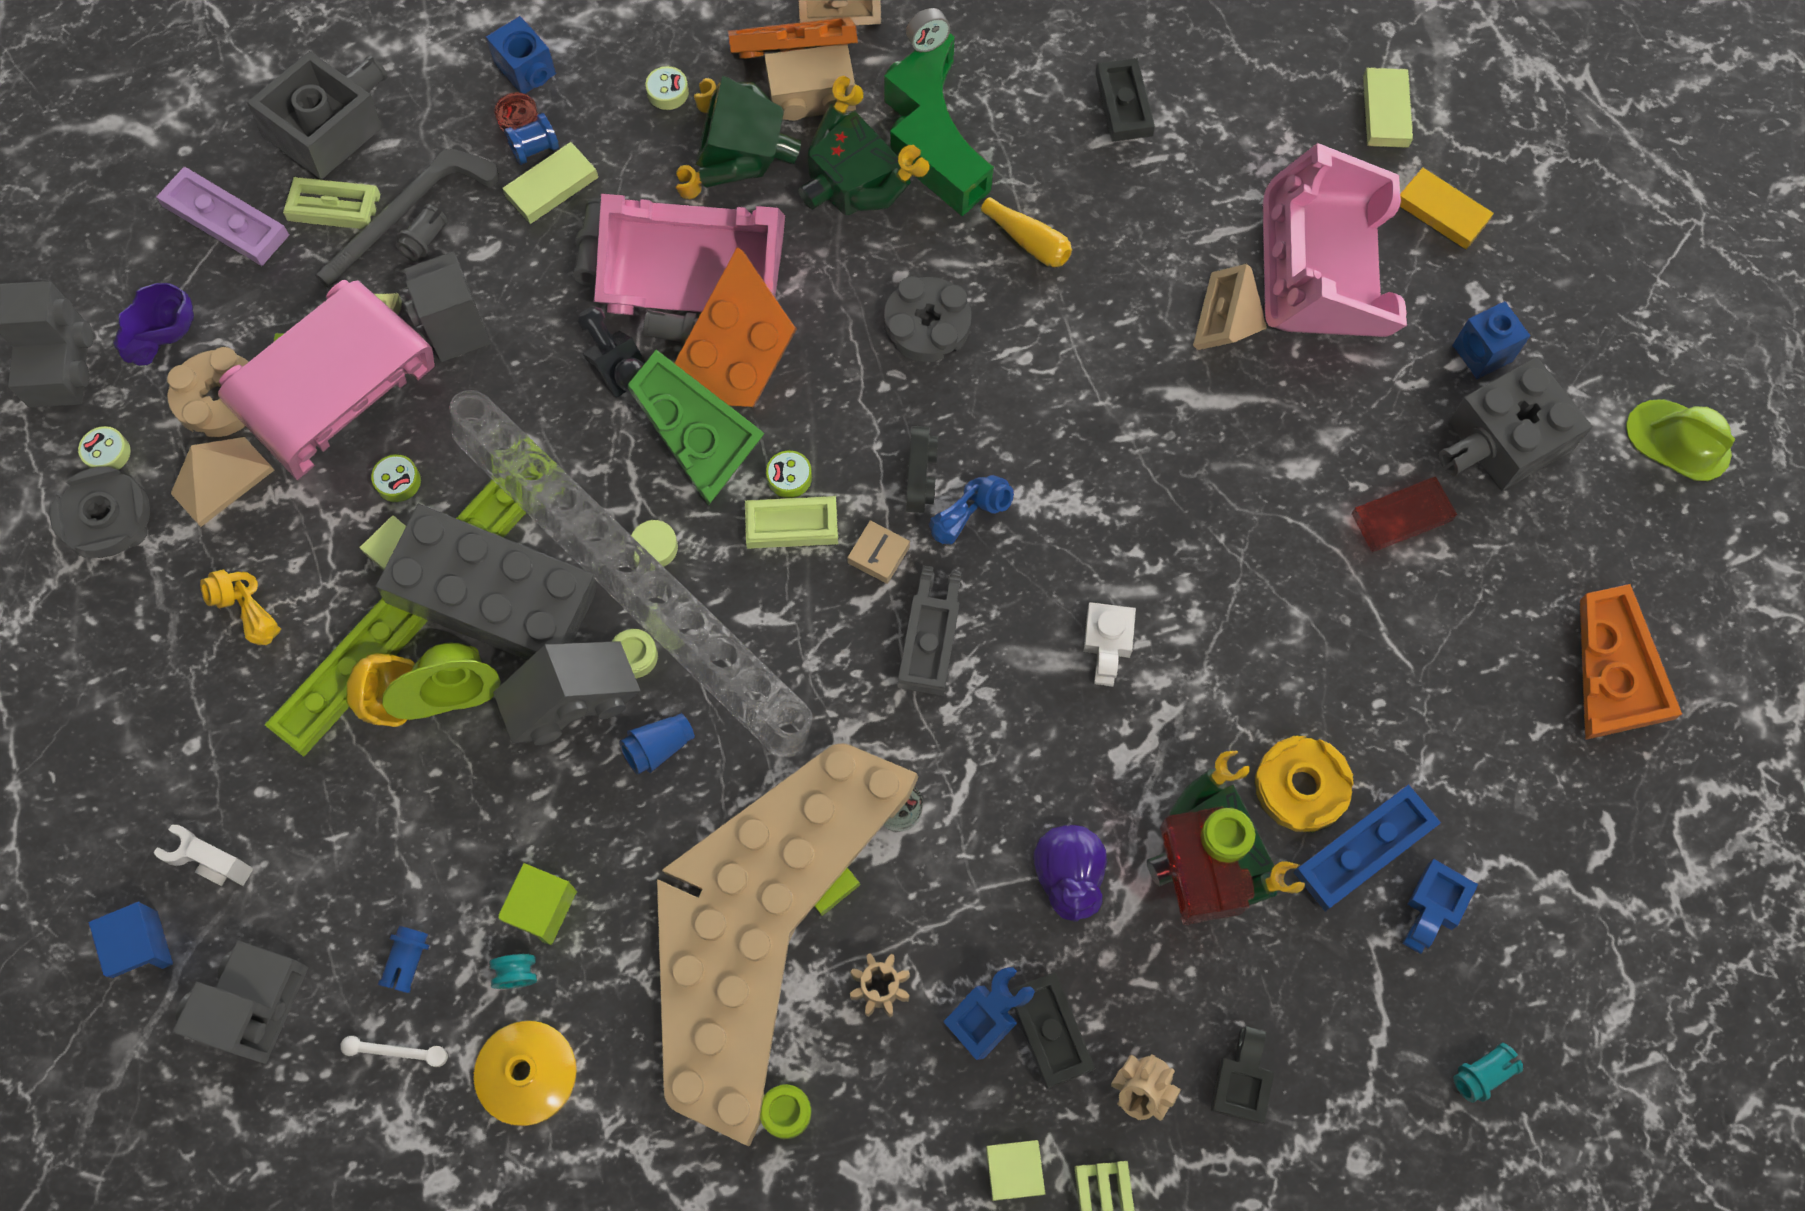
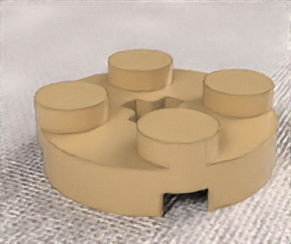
[167,347,248,437]

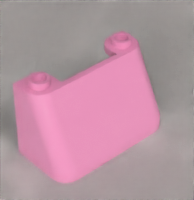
[1263,143,1407,337]
[594,194,785,315]
[218,280,435,480]

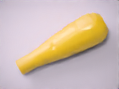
[981,197,1072,268]

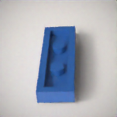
[1293,784,1441,912]

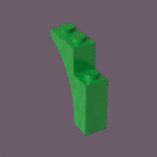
[884,33,994,216]

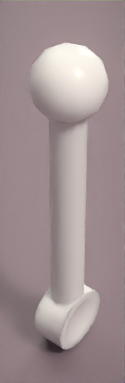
[340,1036,448,1067]

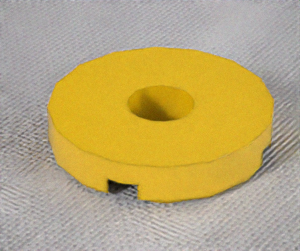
[1255,736,1354,832]

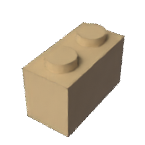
[765,44,856,121]

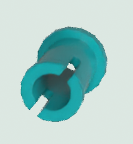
[1453,1043,1523,1103]

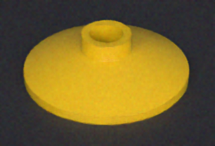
[474,1021,577,1126]

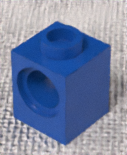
[486,16,556,95]
[1453,301,1531,379]

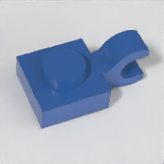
[1402,859,1478,954]

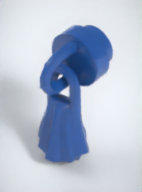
[929,475,1014,545]

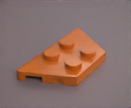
[674,248,797,407]

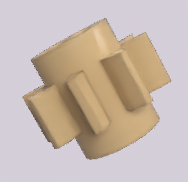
[850,953,910,1017]
[1111,1054,1181,1121]

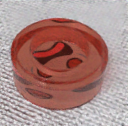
[495,92,539,132]

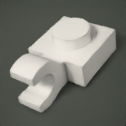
[1083,602,1136,687]
[154,825,253,886]

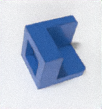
[88,902,173,978]

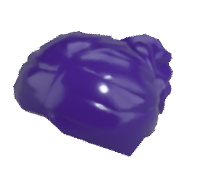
[113,283,194,366]
[1033,825,1107,922]

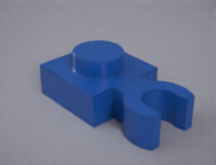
[943,967,1035,1060]

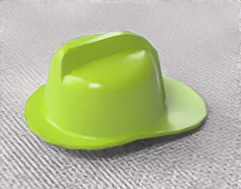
[1626,400,1735,481]
[382,643,501,720]

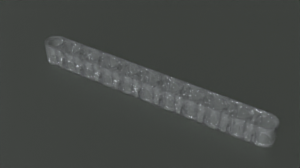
[449,390,813,758]

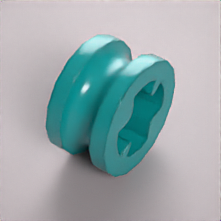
[489,954,537,989]

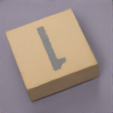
[847,520,910,584]

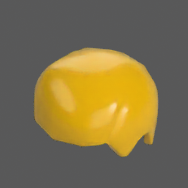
[347,653,415,727]

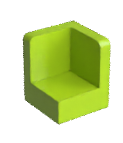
[498,863,577,945]

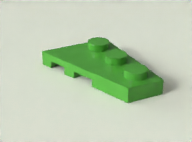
[628,350,765,506]

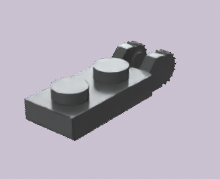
[897,565,962,696]

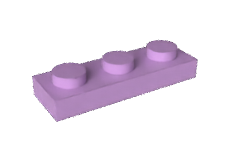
[156,166,289,266]

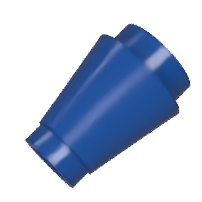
[619,713,695,775]

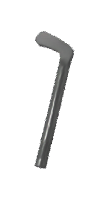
[315,149,499,287]

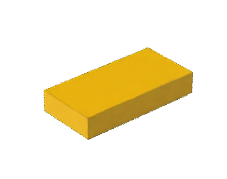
[1400,167,1494,249]

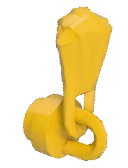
[200,570,281,645]

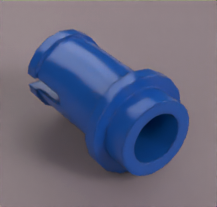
[378,926,430,993]

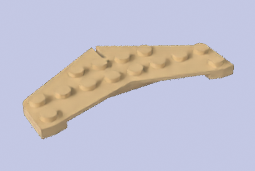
[657,743,918,1147]

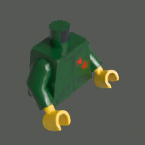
[676,76,801,199]
[798,76,929,215]
[1147,751,1305,908]

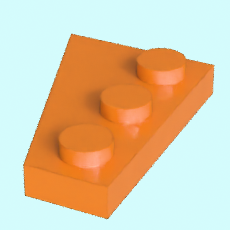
[728,17,858,58]
[1580,584,1682,740]

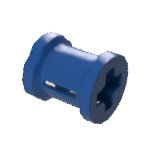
[504,113,559,165]

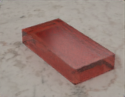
[1352,476,1457,552]

